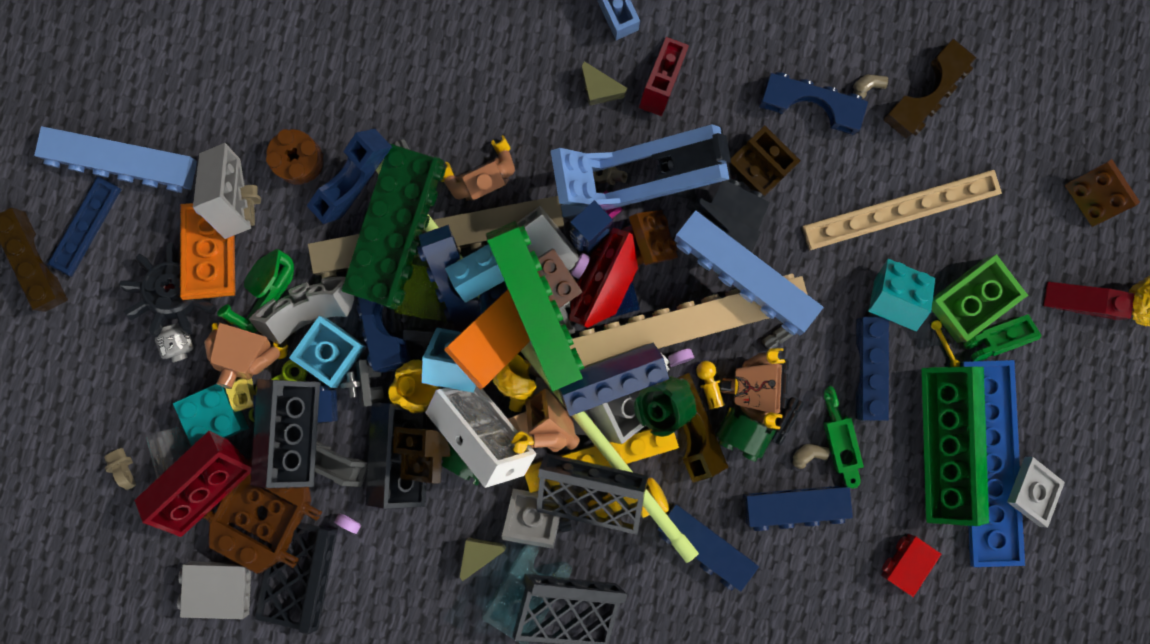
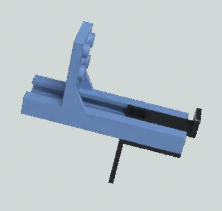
[551,125,731,219]

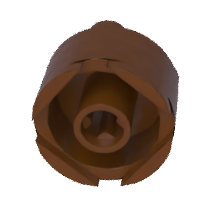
[266,129,324,185]

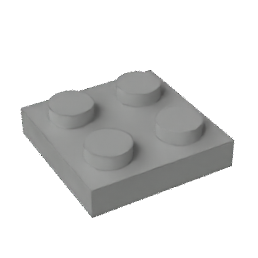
[1007,457,1065,528]
[502,489,563,548]

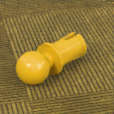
[696,361,725,410]

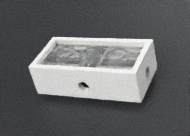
[425,386,537,488]

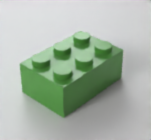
[932,254,1028,343]

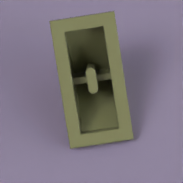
[582,61,627,106]
[460,538,506,581]

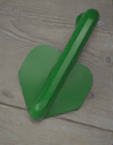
[217,249,294,333]

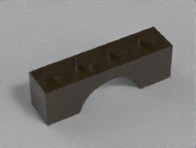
[883,38,977,139]
[0,207,68,312]
[676,373,729,483]

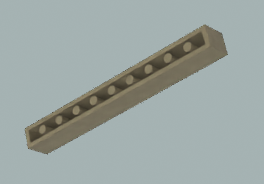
[308,196,564,279]

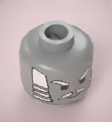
[155,323,194,362]

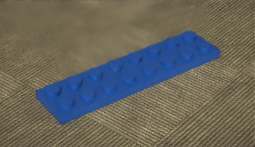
[960,360,1025,567]

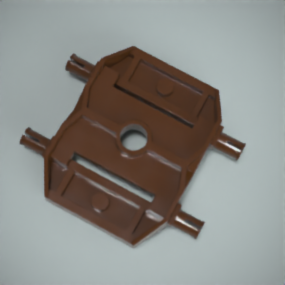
[203,458,322,574]

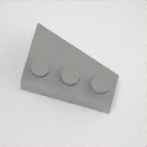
[193,143,251,239]

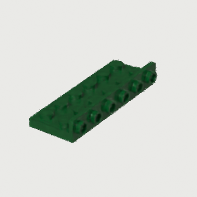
[341,143,446,309]

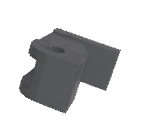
[314,441,368,487]

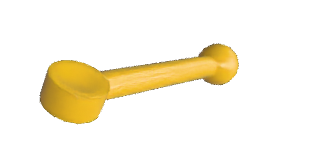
[931,320,960,367]

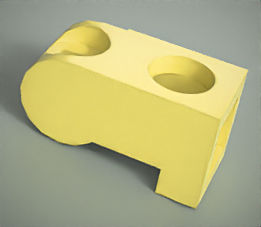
[226,377,256,412]

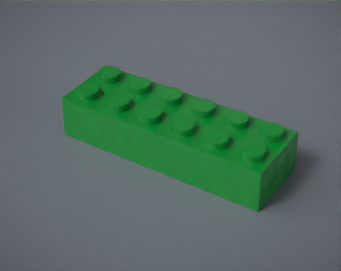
[485,221,584,391]
[922,367,989,526]

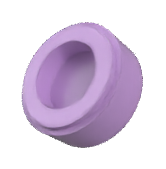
[570,253,591,279]
[668,349,694,367]
[334,513,361,534]

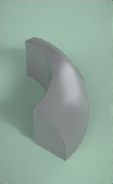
[249,277,354,344]

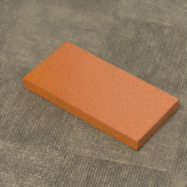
[180,203,235,300]
[444,289,530,390]

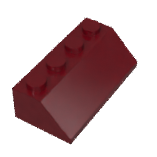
[134,431,252,537]

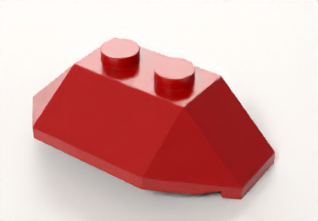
[569,228,638,328]

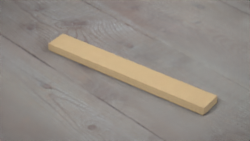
[802,170,1002,251]

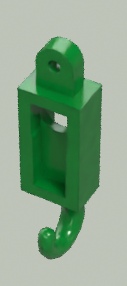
[823,386,864,489]

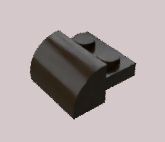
[728,125,801,198]
[393,427,450,484]

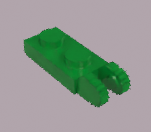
[964,314,1042,361]

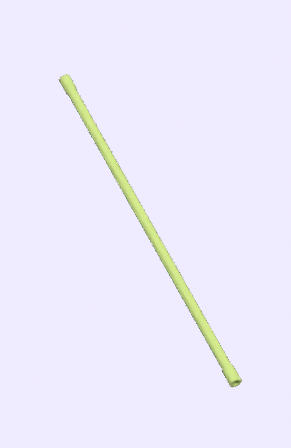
[376,159,699,563]

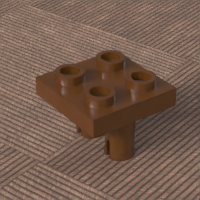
[1065,159,1140,227]
[621,210,678,266]
[538,248,582,308]

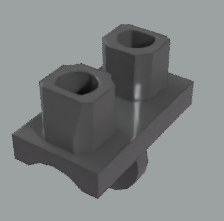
[340,360,384,407]

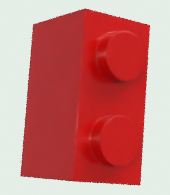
[881,534,942,597]

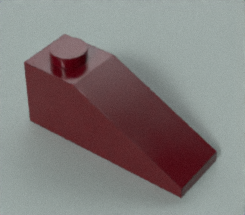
[639,37,689,116]
[1043,282,1135,320]

